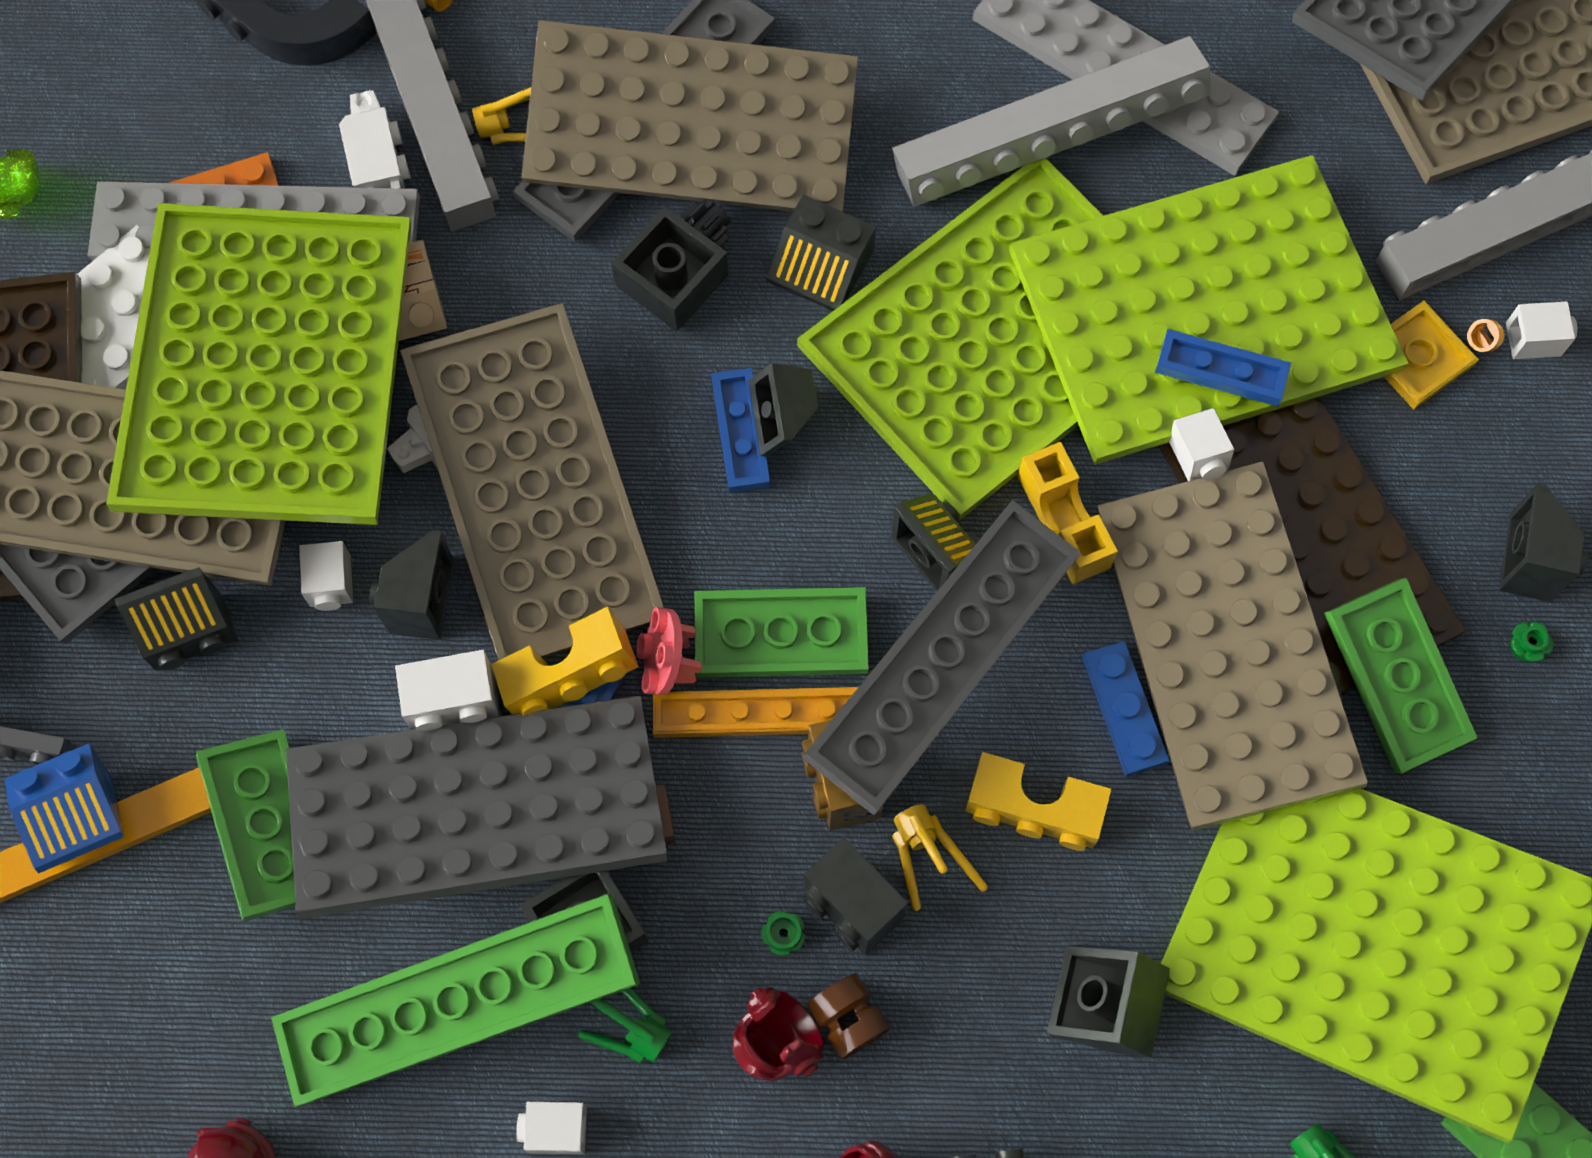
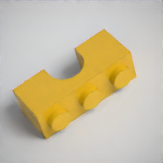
[1017,442,1118,584]
[491,607,639,716]
[965,752,1111,851]

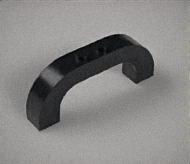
[197,0,377,66]

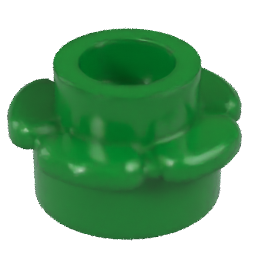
[1510,622,1554,662]
[761,911,805,956]

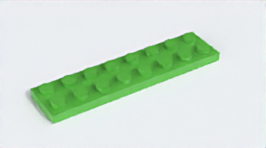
[271,894,640,1107]

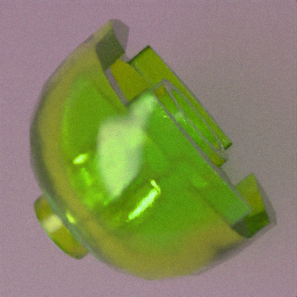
[0,149,40,219]

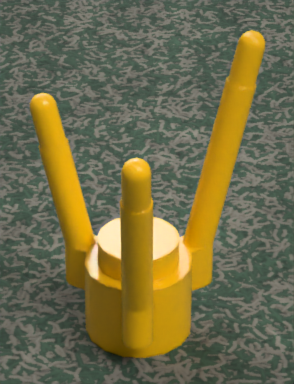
[472,88,531,145]
[892,804,988,911]

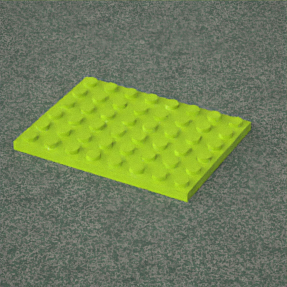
[1009,155,1409,465]
[797,158,1103,521]
[106,203,412,525]
[1161,788,1592,1144]

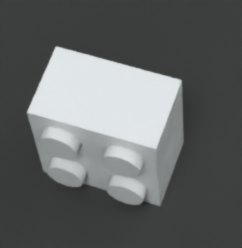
[395,649,502,731]

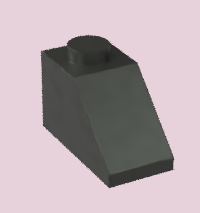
[748,363,819,457]

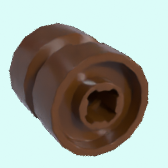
[807,973,891,1061]

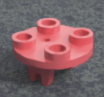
[636,607,702,695]

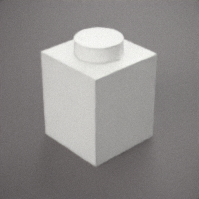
[1506,301,1577,359]
[1169,408,1234,481]
[299,541,353,611]
[517,1102,587,1155]

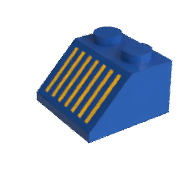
[4,743,124,874]

